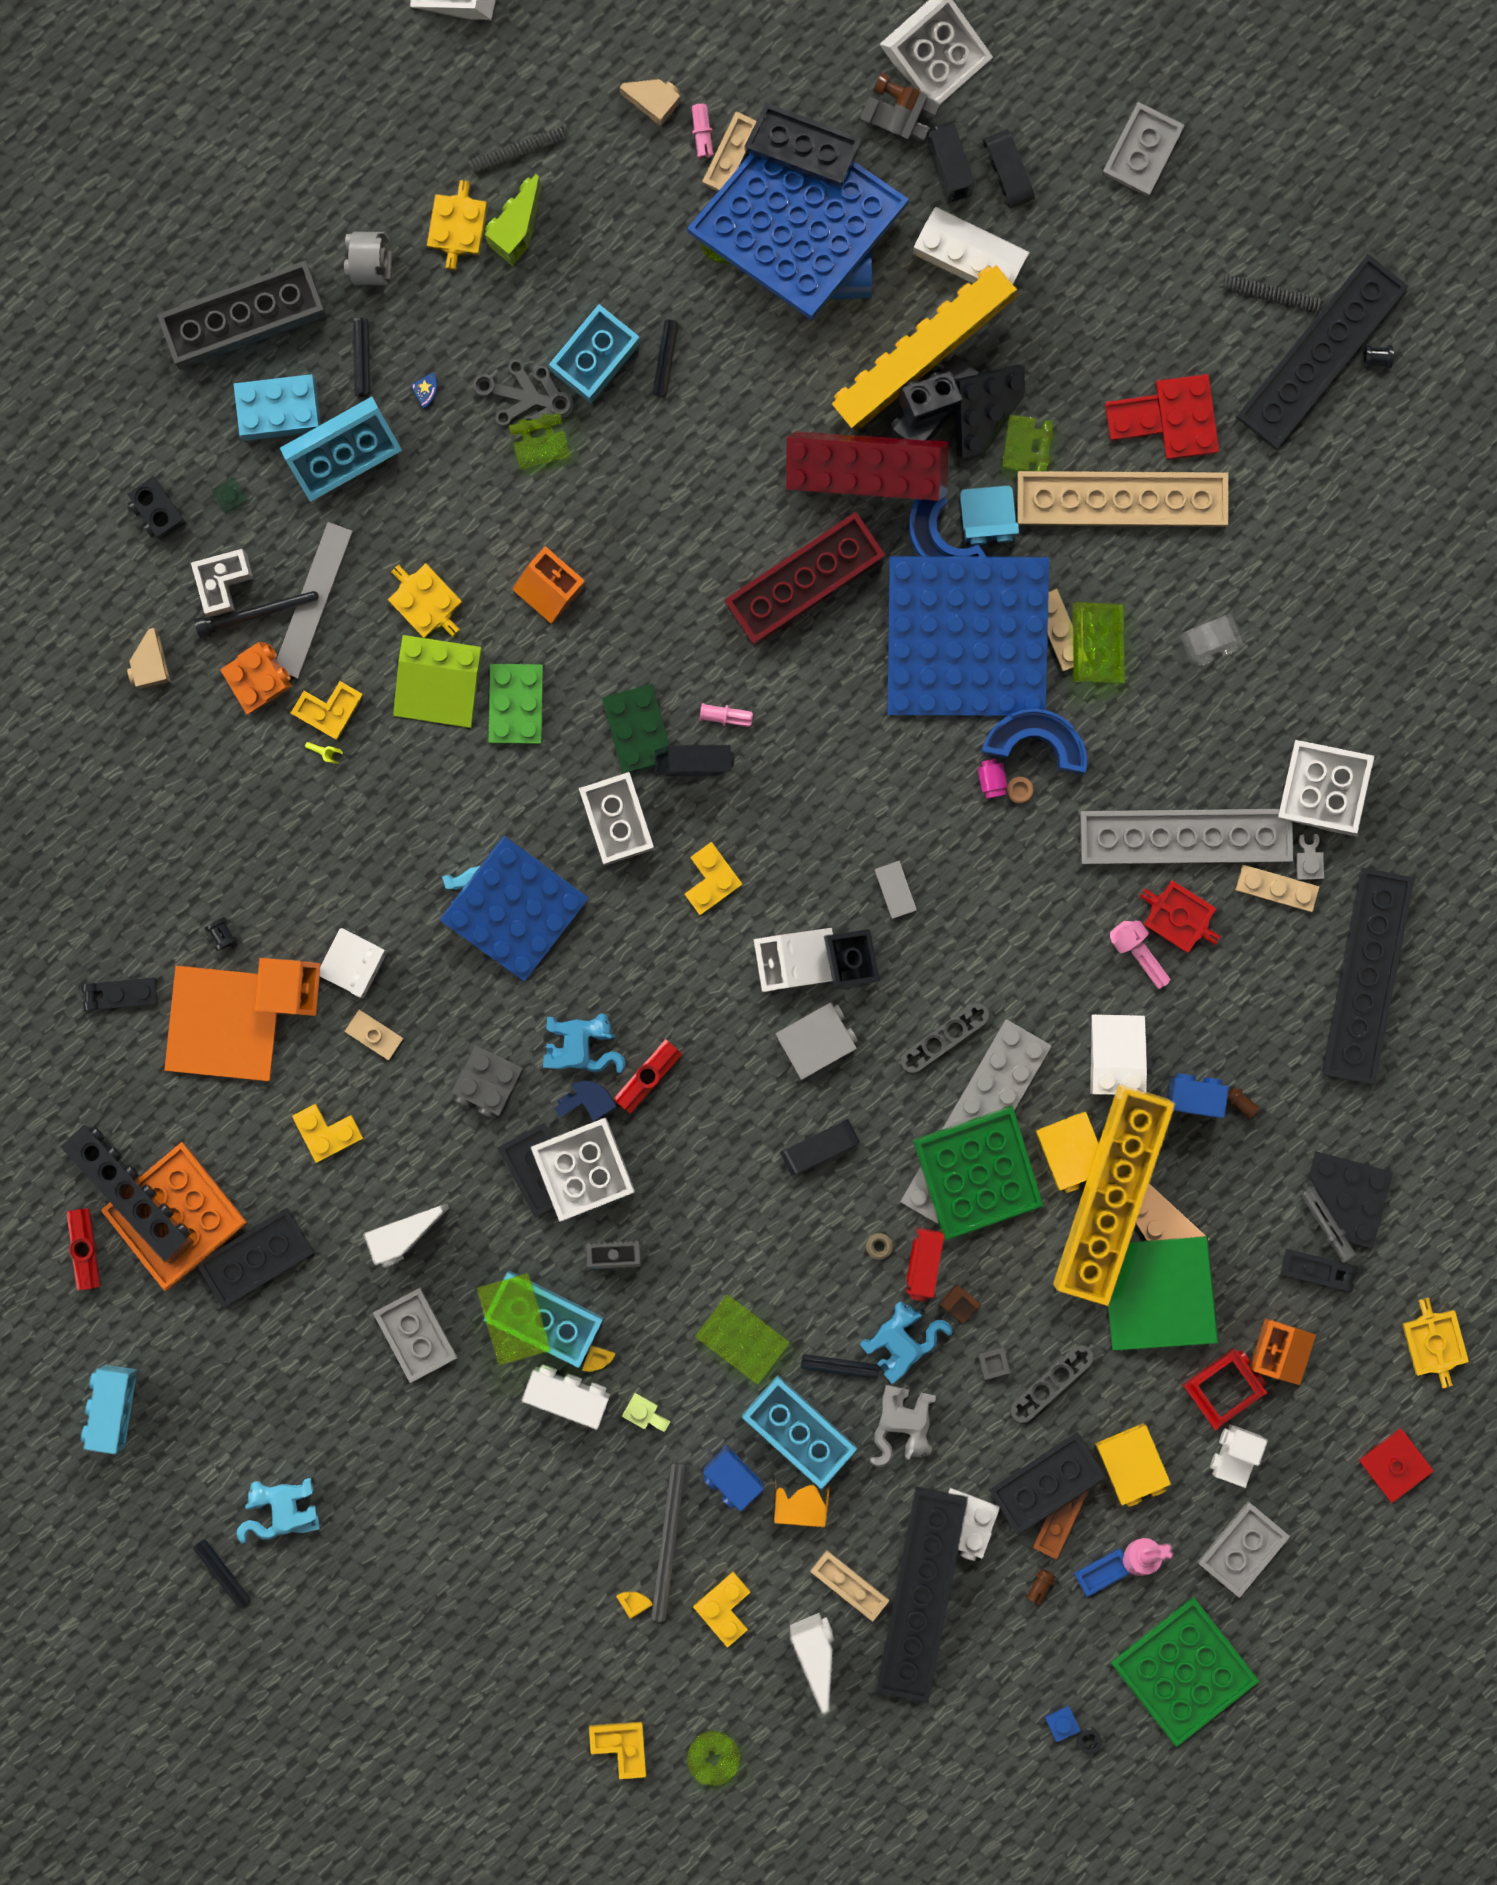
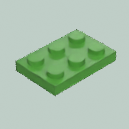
[489,664,543,744]

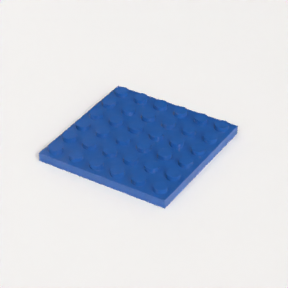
[687,154,909,320]
[887,556,1049,716]

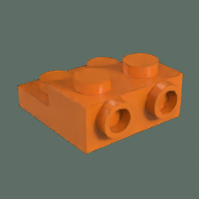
[220,642,292,715]

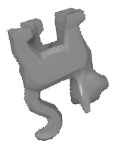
[870,1385,936,1467]

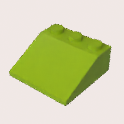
[393,635,483,728]

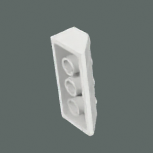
[913,207,1029,285]

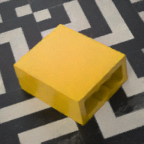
[1035,1112,1099,1193]
[1095,1423,1171,1507]

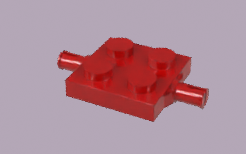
[1139,880,1221,953]

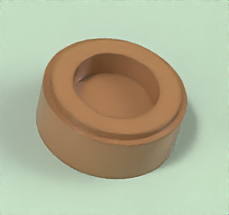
[1007,777,1033,803]

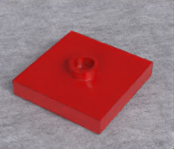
[1359,1428,1433,1503]

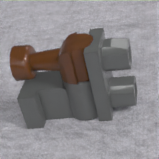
[860,73,941,141]

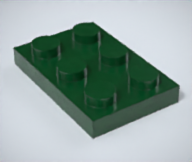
[602,684,669,774]

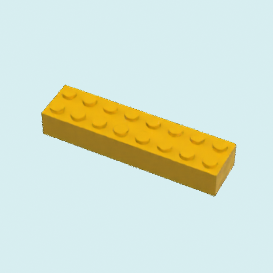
[832,265,1020,431]
[1053,1084,1175,1306]

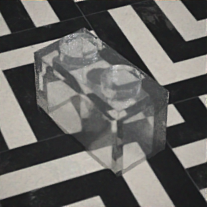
[1180,613,1243,667]

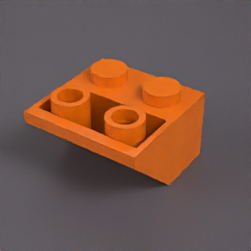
[512,546,586,624]
[255,958,321,1016]
[1249,1318,1316,1385]

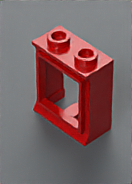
[905,1227,944,1301]
[1182,1348,1267,1430]

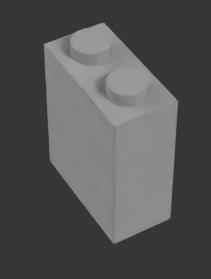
[775,1002,858,1080]

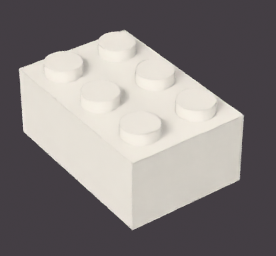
[579,772,655,866]
[522,1364,610,1429]

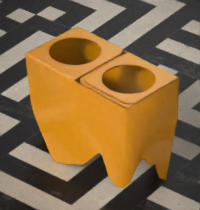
[774,1485,830,1527]

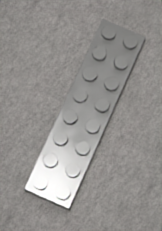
[1080,809,1293,864]
[900,1019,1052,1224]

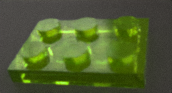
[1073,602,1125,684]
[477,1273,551,1365]
[695,1294,790,1385]

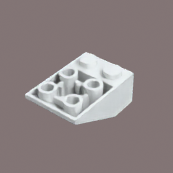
[754,928,833,992]

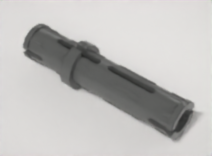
[1300,1187,1357,1263]

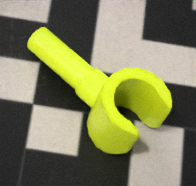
[305,742,343,764]

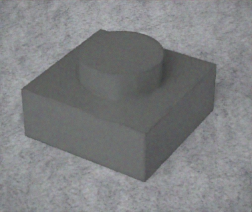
[978,1347,1010,1380]

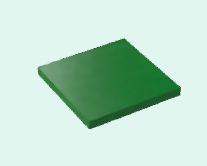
[913,1106,1044,1241]
[1108,1236,1219,1350]
[1110,1597,1260,1747]

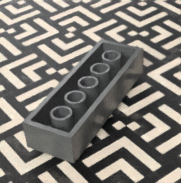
[157,260,327,370]

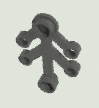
[473,359,574,433]

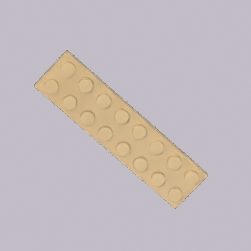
[1017,471,1228,527]

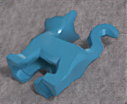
[543,1014,626,1074]
[860,1301,953,1384]

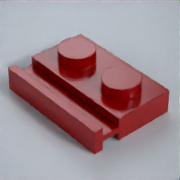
[1105,395,1163,441]

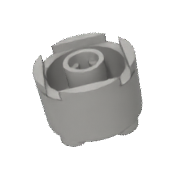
[344,232,392,285]

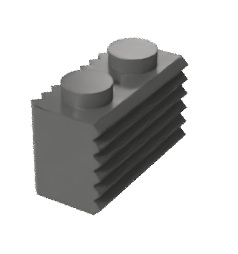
[586,1239,641,1269]

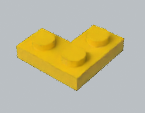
[291,681,364,740]
[685,842,743,915]
[292,1104,364,1163]
[693,1571,751,1648]
[589,1722,646,1779]

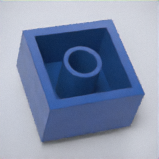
[1167,1074,1229,1118]
[703,1445,764,1512]

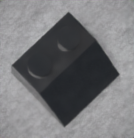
[824,929,880,989]

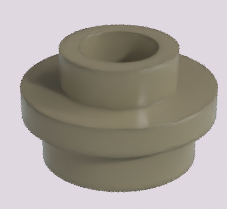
[866,1233,893,1260]

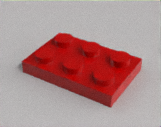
[1156,374,1219,460]

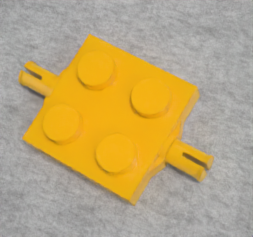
[427,180,488,270]
[388,563,463,638]
[1402,1298,1469,1388]

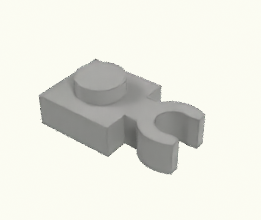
[1296,834,1324,880]

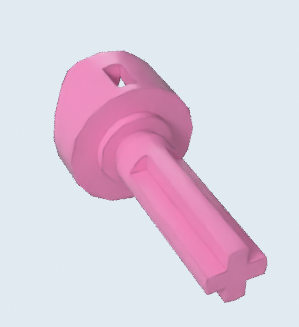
[1110,920,1171,989]
[1123,1538,1173,1576]

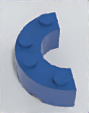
[908,497,986,557]
[980,709,1087,775]

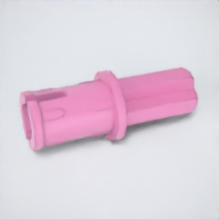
[692,104,714,158]
[700,703,753,727]

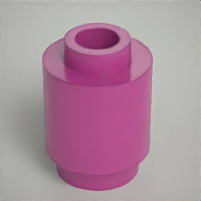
[977,759,1008,799]

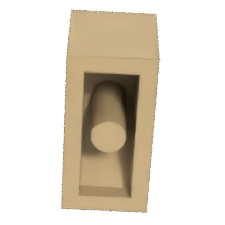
[620,79,681,126]
[127,628,170,689]

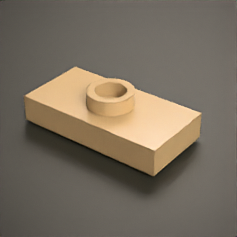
[345,1010,404,1060]

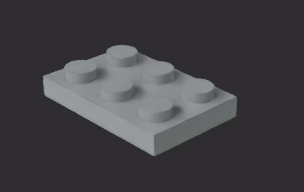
[1102,102,1185,197]
[373,1287,457,1383]
[1198,1501,1290,1598]

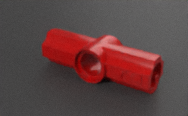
[613,1039,683,1114]
[66,1208,101,1290]

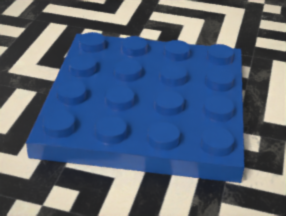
[440,835,589,981]

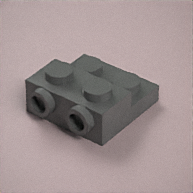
[451,1045,523,1118]

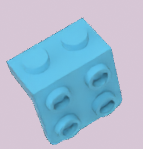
[960,486,1019,545]

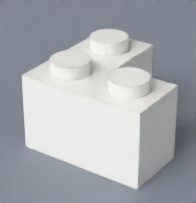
[191,549,253,617]
[1210,1424,1267,1488]

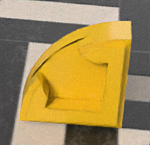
[582,1345,615,1372]
[616,1591,653,1619]

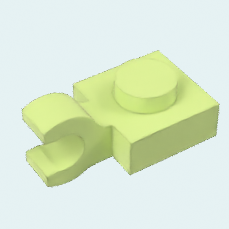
[622,1393,671,1432]

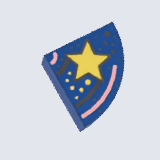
[411,373,437,409]

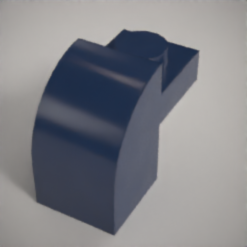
[555,1081,617,1121]

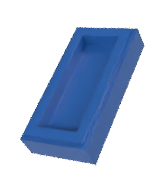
[1074,1548,1131,1597]

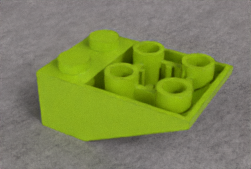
[485,174,542,266]

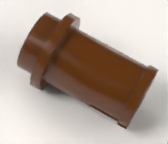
[1227,1087,1259,1120]
[1026,1569,1056,1605]

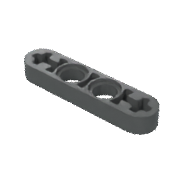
[901,1003,989,1073]
[1010,1345,1093,1423]

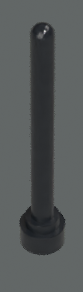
[194,591,319,639]

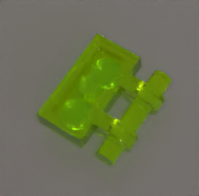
[509,413,571,469]
[1002,415,1054,471]

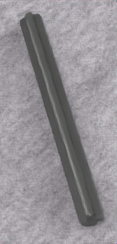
[651,1463,685,1622]

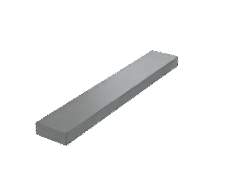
[277,522,353,679]

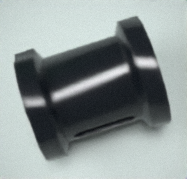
[1364,345,1394,369]
[204,917,238,951]

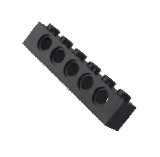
[61,1125,194,1264]

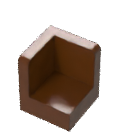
[940,1283,982,1323]

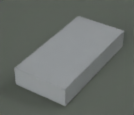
[874,861,917,919]

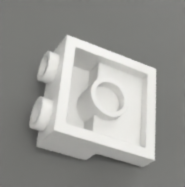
[948,1488,1000,1561]

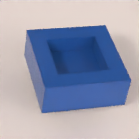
[1045,1705,1081,1742]

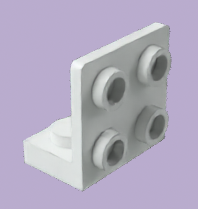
[320,928,388,998]

